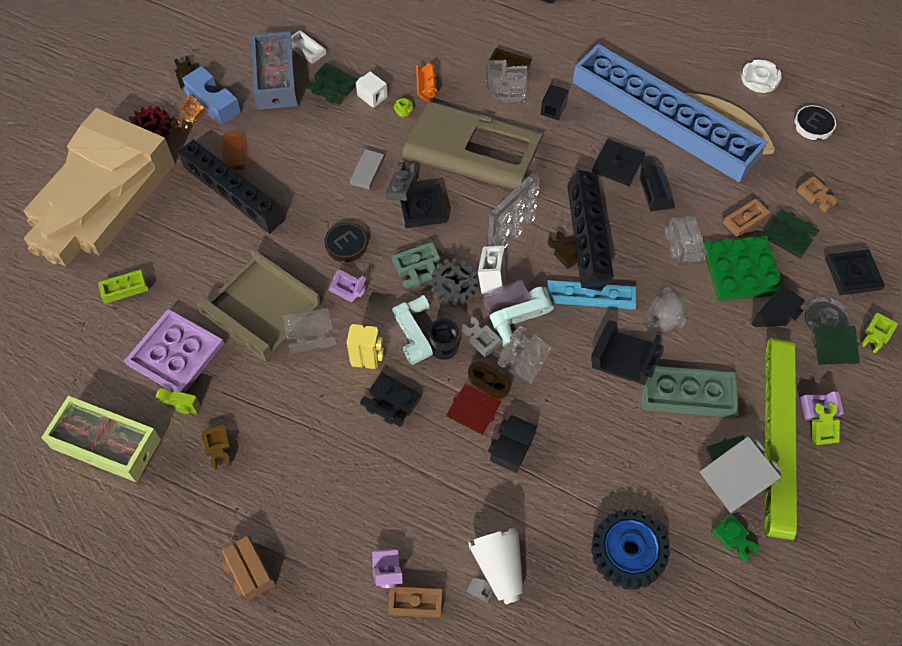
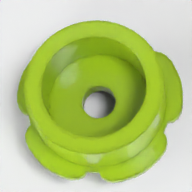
[394,98,413,117]

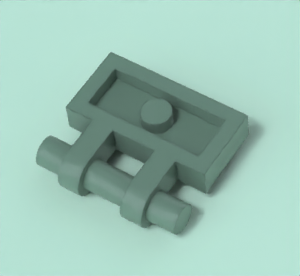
[392,242,446,289]

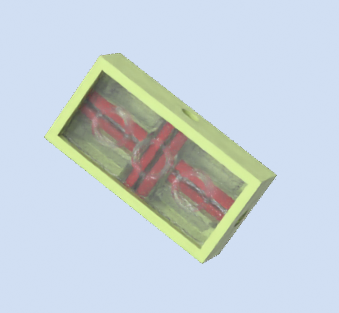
[41,396,161,483]

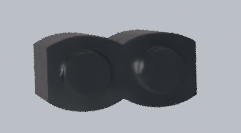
[488,414,538,473]

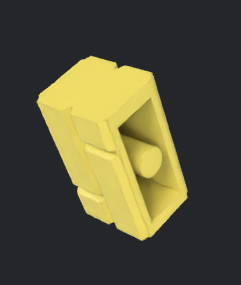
[347,324,384,369]

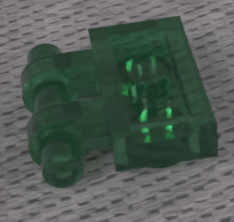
[307,63,358,105]
[763,209,820,259]

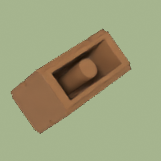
[220,535,275,601]

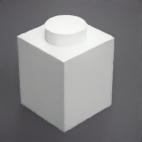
[356,72,388,108]

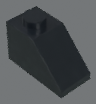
[751,285,805,327]

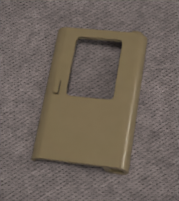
[402,101,543,192]

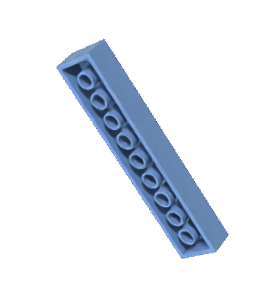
[572,44,768,182]

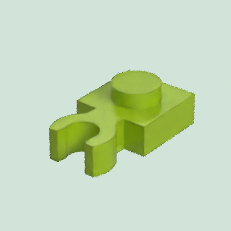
[862,312,898,353]
[155,388,201,414]
[812,401,840,445]

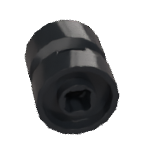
[429,319,459,360]

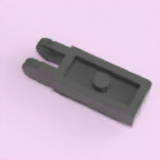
[385,162,418,201]

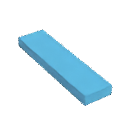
[547,280,636,309]

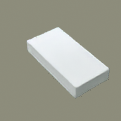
[291,30,326,64]

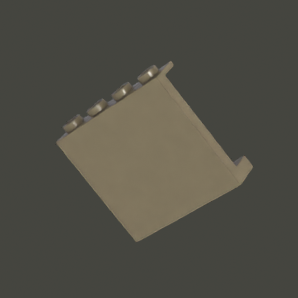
[196,248,321,362]

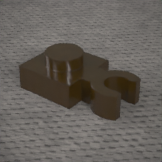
[174,56,195,88]
[547,231,578,269]

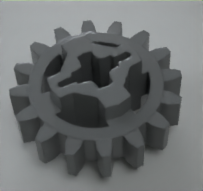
[430,258,479,306]

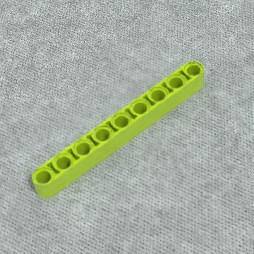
[764,338,797,540]

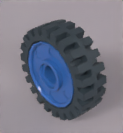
[591,509,670,590]

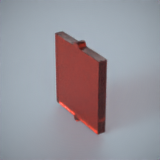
[446,384,501,435]

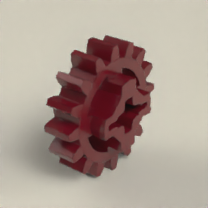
[129,105,172,137]

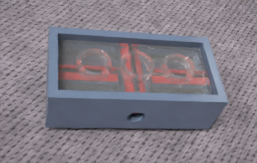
[251,31,298,110]

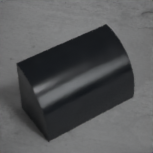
[640,165,675,211]

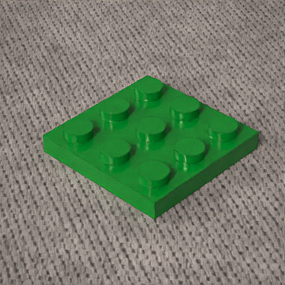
[702,236,783,301]

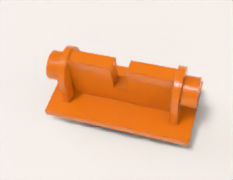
[416,62,437,102]

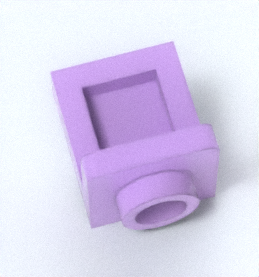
[328,269,366,302]
[800,391,844,421]
[372,549,403,588]

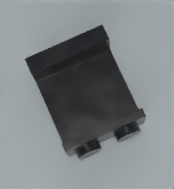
[591,319,664,385]

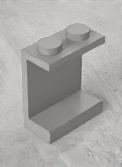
[700,437,783,515]

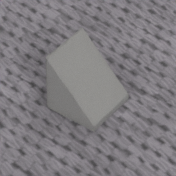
[466,578,493,603]

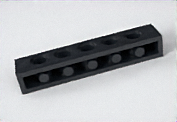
[178,139,285,234]
[567,170,614,291]

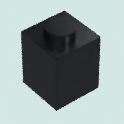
[540,84,569,120]

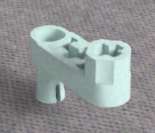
[490,287,554,347]
[392,295,433,365]

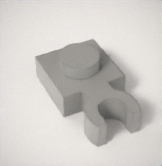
[462,317,502,357]

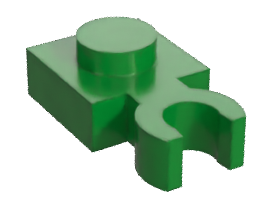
[712,514,760,562]

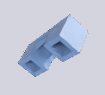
[182,66,241,125]

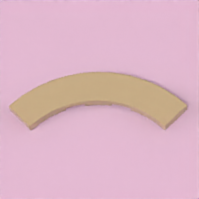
[684,93,775,155]

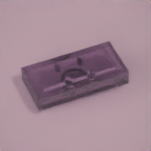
[481,277,532,315]

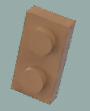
[723,198,771,238]
[388,587,442,618]

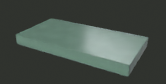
[642,366,739,418]

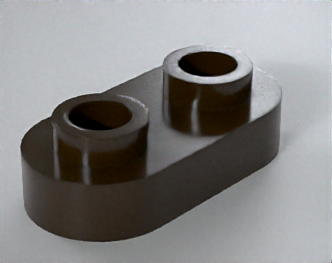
[468,361,511,399]

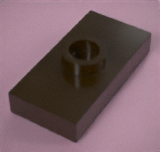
[488,48,531,77]

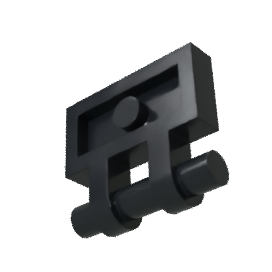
[360,372,421,427]

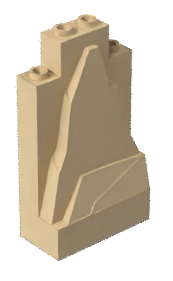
[23,108,175,267]

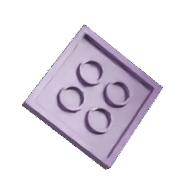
[124,309,224,393]

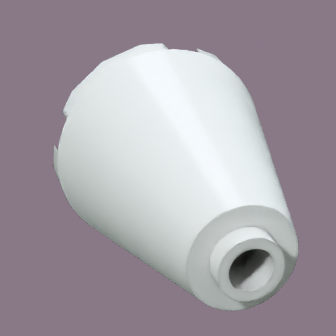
[468,527,523,604]

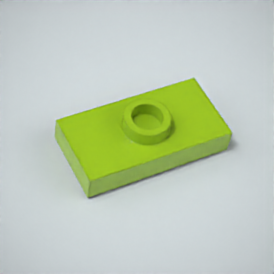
[98,269,149,304]

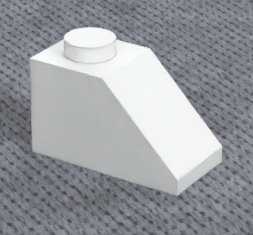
[478,246,506,294]

